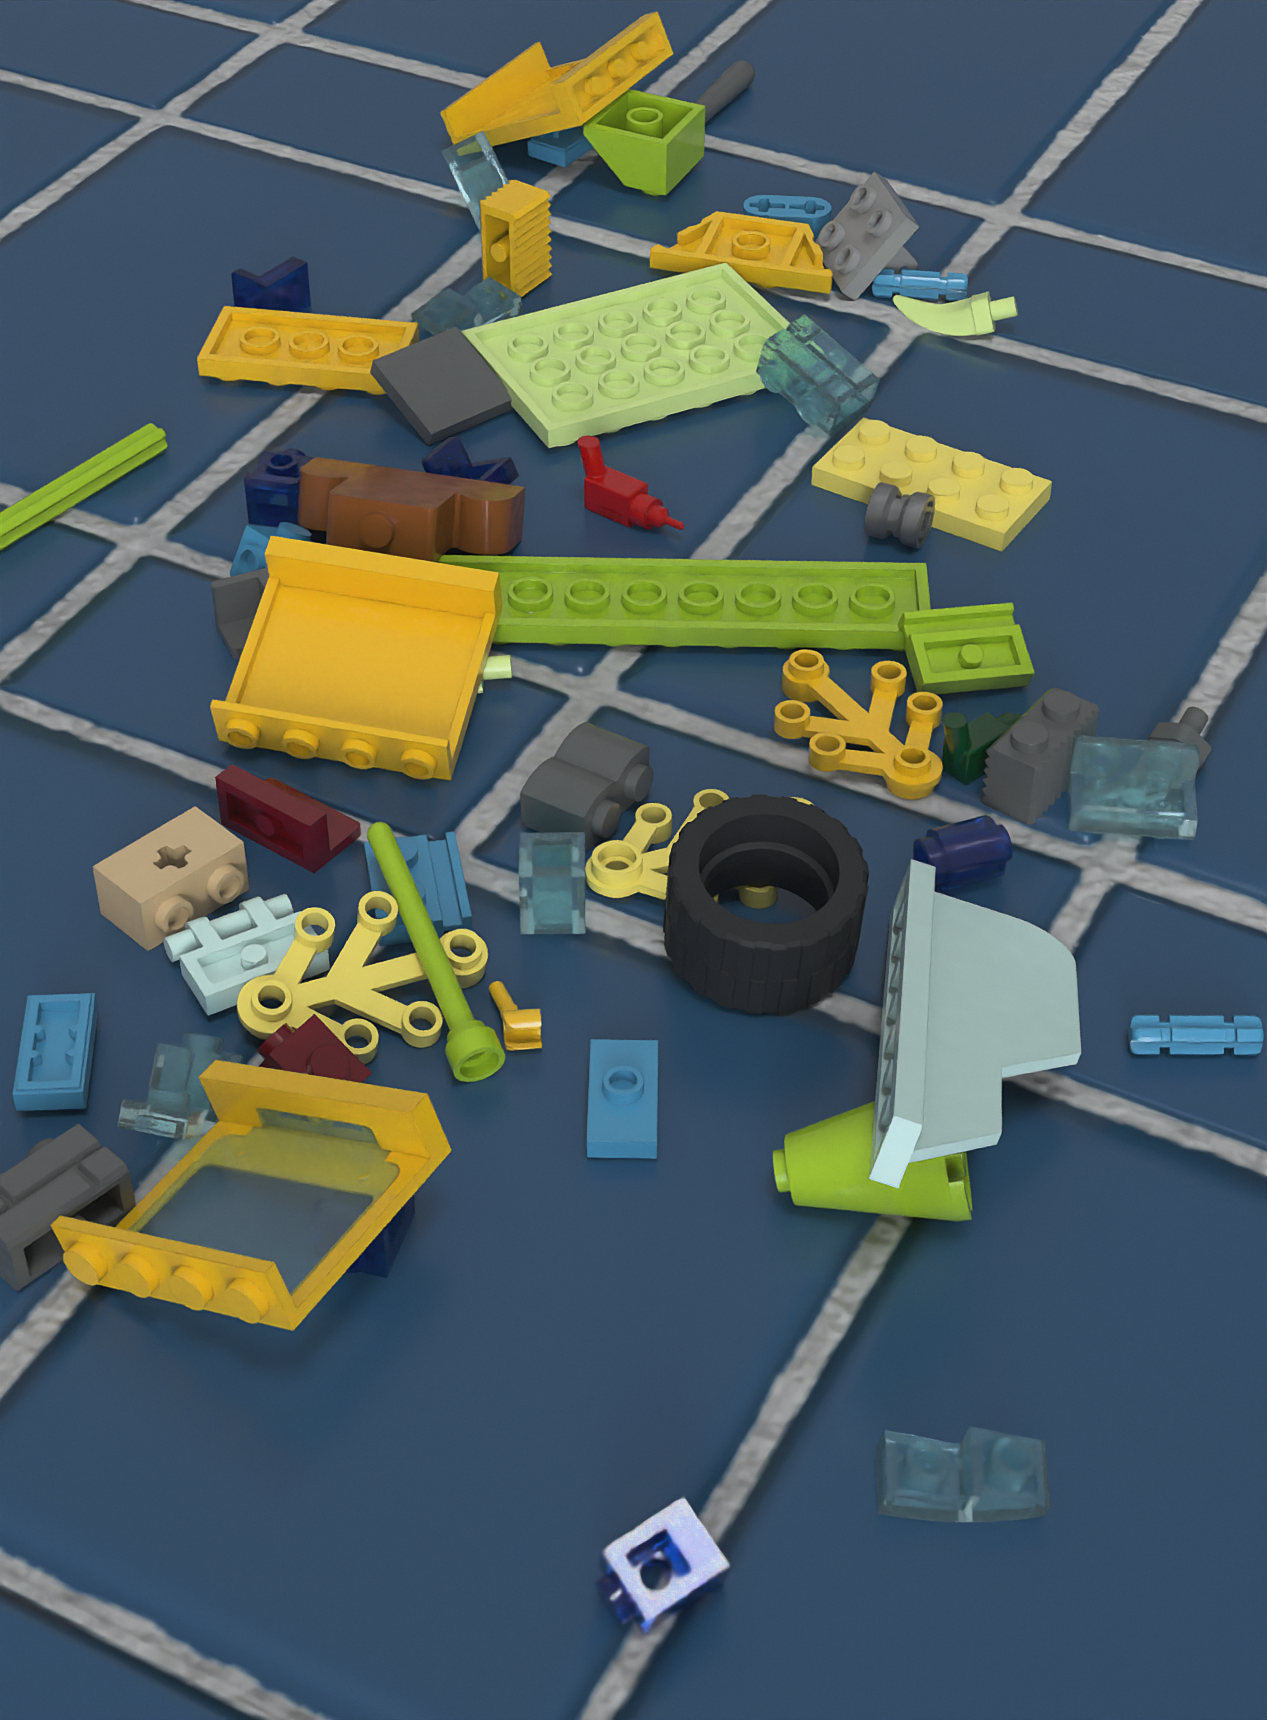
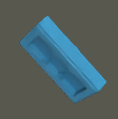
[528,123,594,168]
[13,993,98,1111]
[587,1039,658,1159]

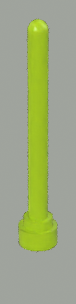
[367,822,506,1082]

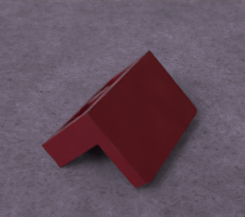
[215,764,361,874]

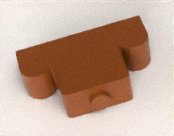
[298,457,526,562]

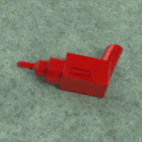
[577,435,685,530]

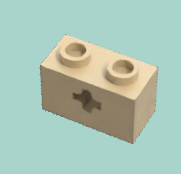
[93,806,249,951]

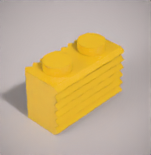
[480,180,553,302]

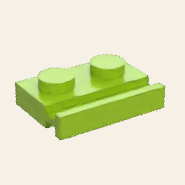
[898,603,1035,694]

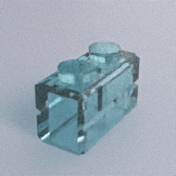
[756,314,880,437]

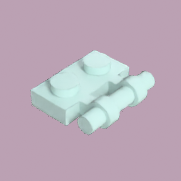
[163,894,330,1016]

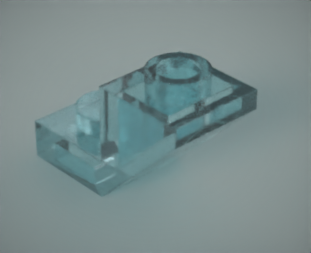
[117,1032,244,1140]

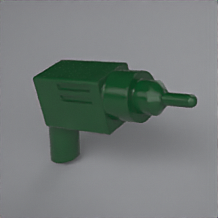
[942,712,1022,785]

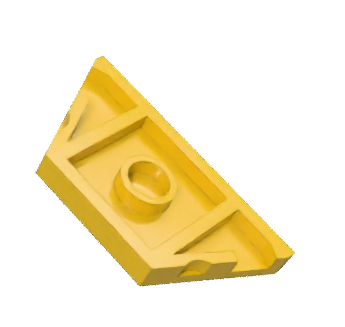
[650,211,833,294]

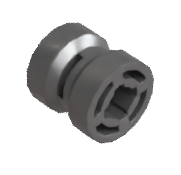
[864,482,936,549]

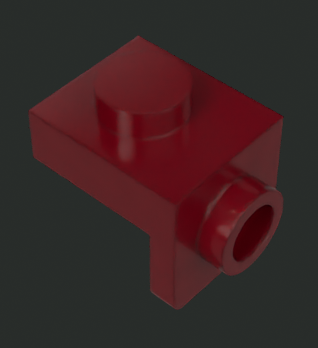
[256,1014,371,1083]

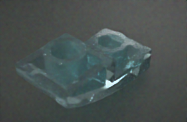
[411,277,524,335]
[876,1426,1050,1522]

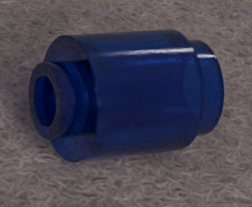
[913,815,1013,891]

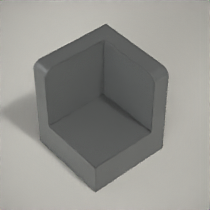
[211,568,269,659]

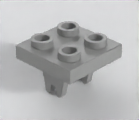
[815,171,919,301]

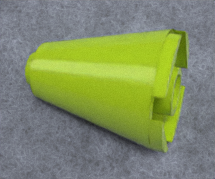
[773,1101,973,1221]

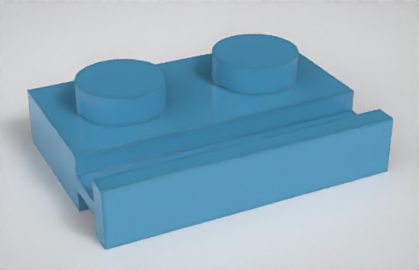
[364,831,473,946]

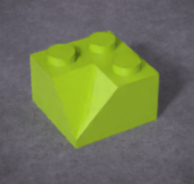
[583,89,705,196]

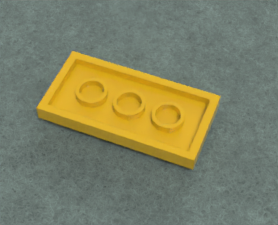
[197,306,419,395]

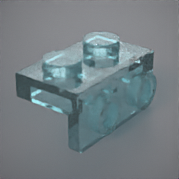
[1068,736,1199,840]

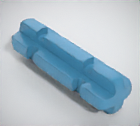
[872,268,968,302]
[1127,1014,1264,1056]

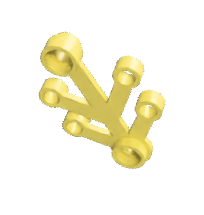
[585,789,814,909]
[237,891,488,1065]

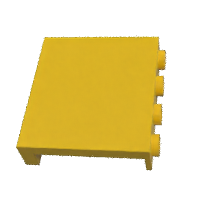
[440,11,674,154]
[210,536,502,781]

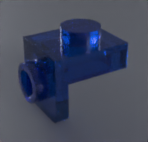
[231,257,311,312]
[422,436,519,485]

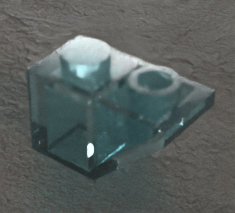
[441,131,509,234]
[519,832,586,934]

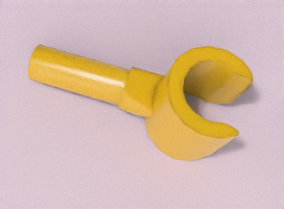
[488,981,542,1050]

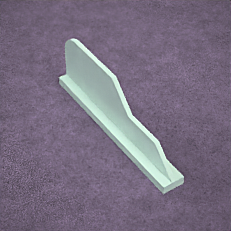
[869,859,1081,1188]

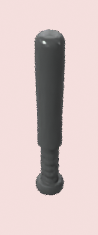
[694,60,755,124]

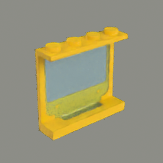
[50,1060,452,1331]

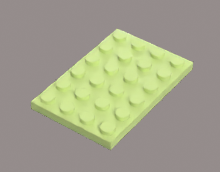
[461,263,823,448]

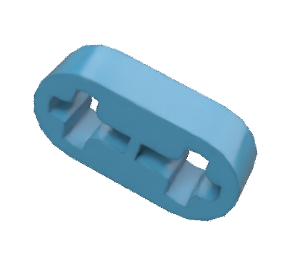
[742,195,832,238]

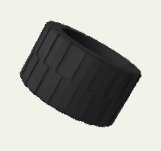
[663,794,869,1014]

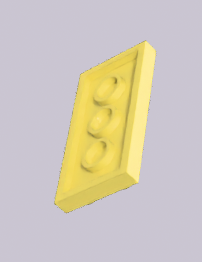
[811,417,1052,552]

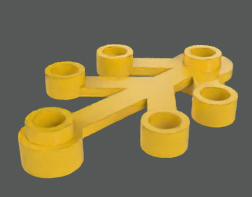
[774,649,943,800]

